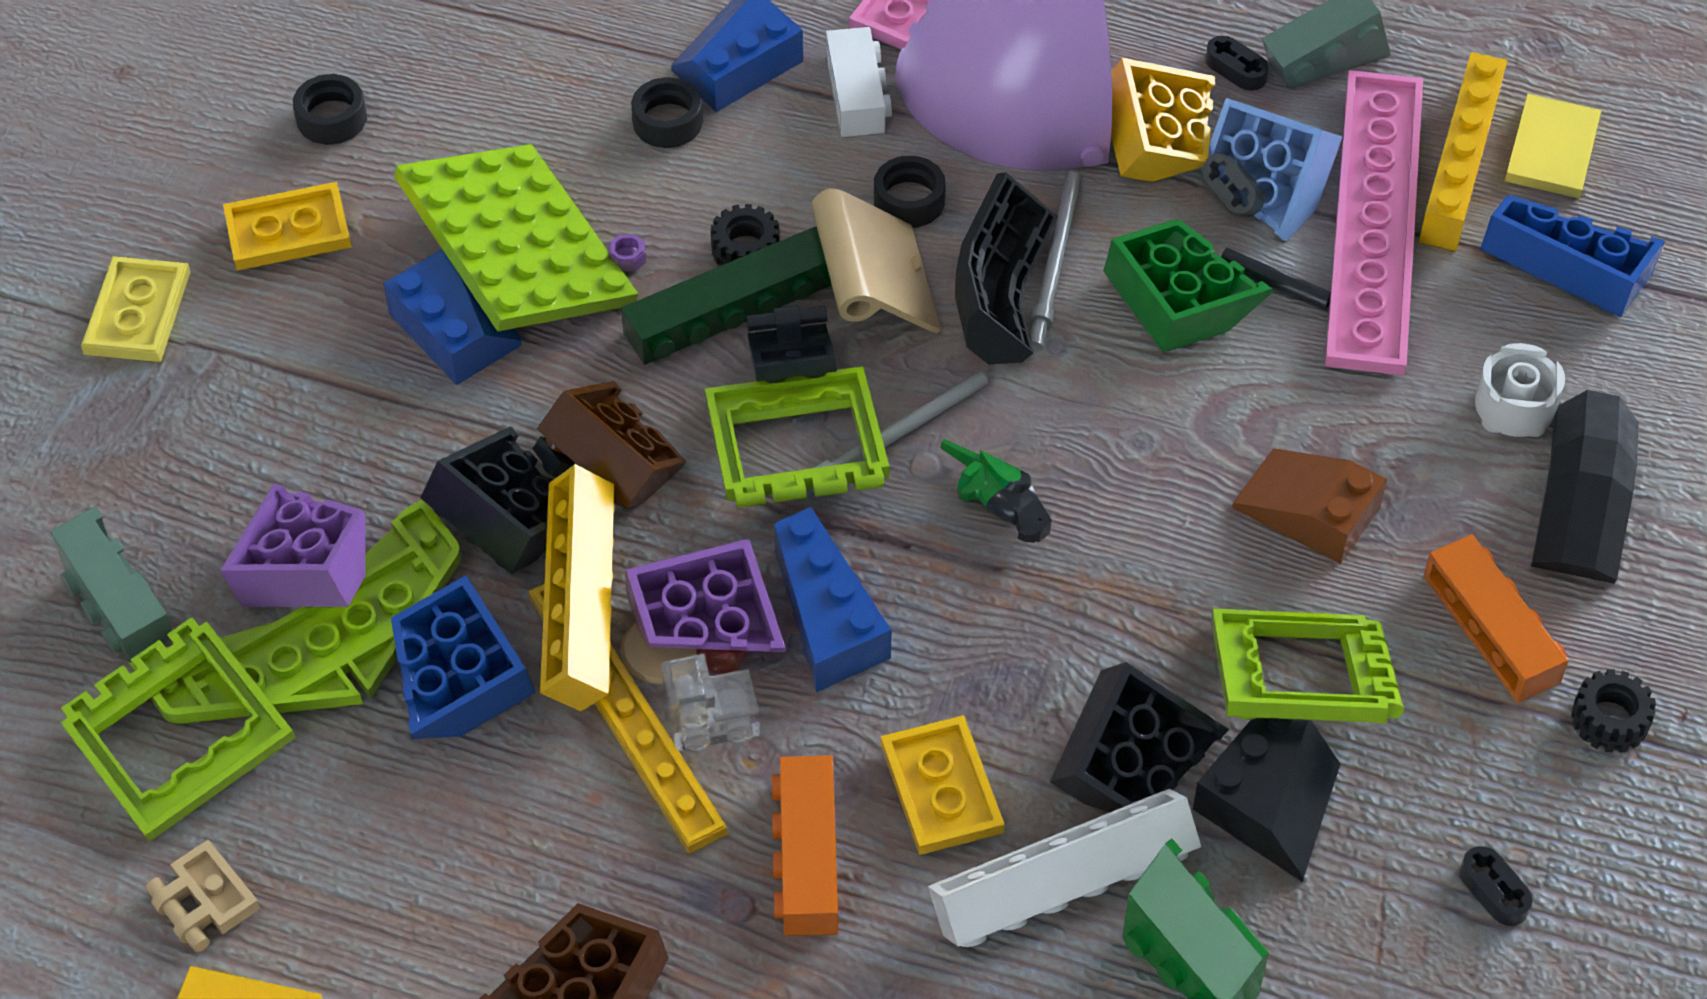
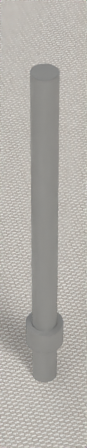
[1029,171,1081,352]
[794,371,989,502]

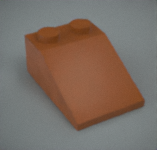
[1232,448,1387,564]

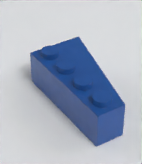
[1480,195,1665,317]
[774,507,892,692]

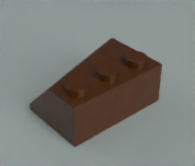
[537,381,687,508]
[479,903,669,999]

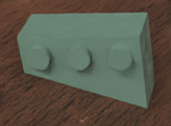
[1261,0,1391,89]
[51,506,172,663]

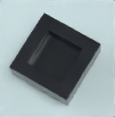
[532,436,576,478]

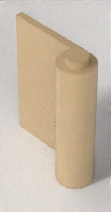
[811,189,941,334]

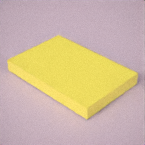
[1504,94,1602,199]
[81,256,191,362]

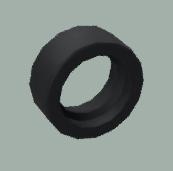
[293,74,367,145]
[631,77,703,148]
[874,156,946,228]

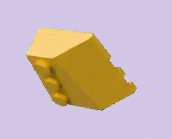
[1111,58,1215,182]

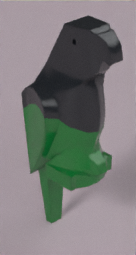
[940,439,1052,543]

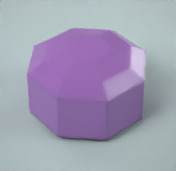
[609,234,646,272]

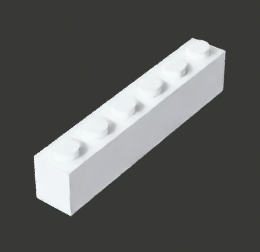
[928,789,1201,947]

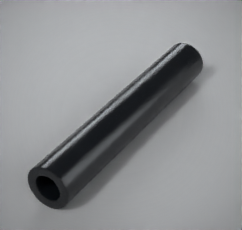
[1221,248,1331,311]

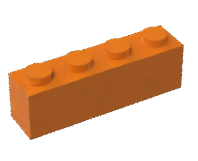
[1423,534,1569,703]
[771,755,838,936]

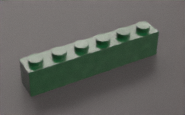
[621,226,832,365]

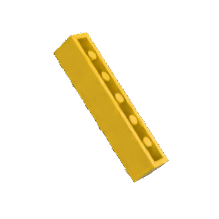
[1419,52,1508,251]
[540,464,615,712]

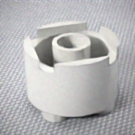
[1475,343,1565,437]

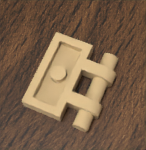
[145,840,261,952]

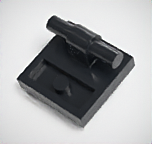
[746,305,837,383]

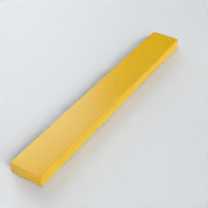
[528,584,728,854]

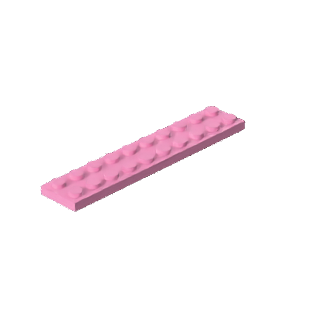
[1324,70,1423,376]

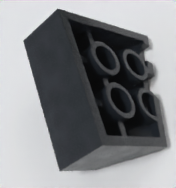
[420,426,553,574]
[1050,662,1230,812]
[1192,718,1340,882]

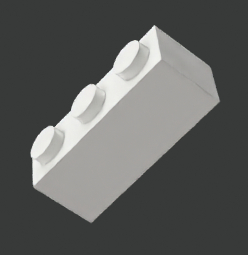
[826,27,892,137]

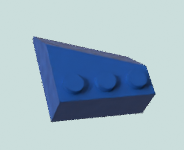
[383,249,521,385]

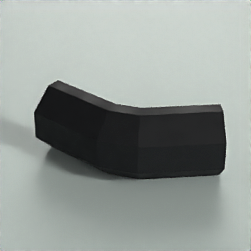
[955,172,1058,365]
[1531,390,1639,584]

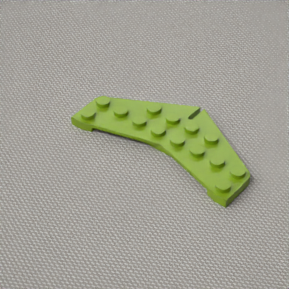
[129,500,461,724]

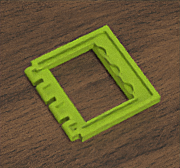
[705,366,890,508]
[1211,609,1404,723]
[60,617,296,842]

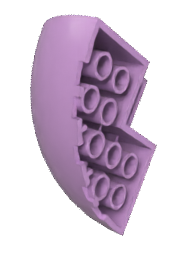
[895,0,1112,170]

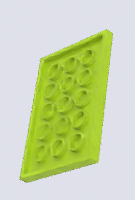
[394,144,639,332]

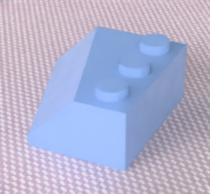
[1201,98,1342,241]

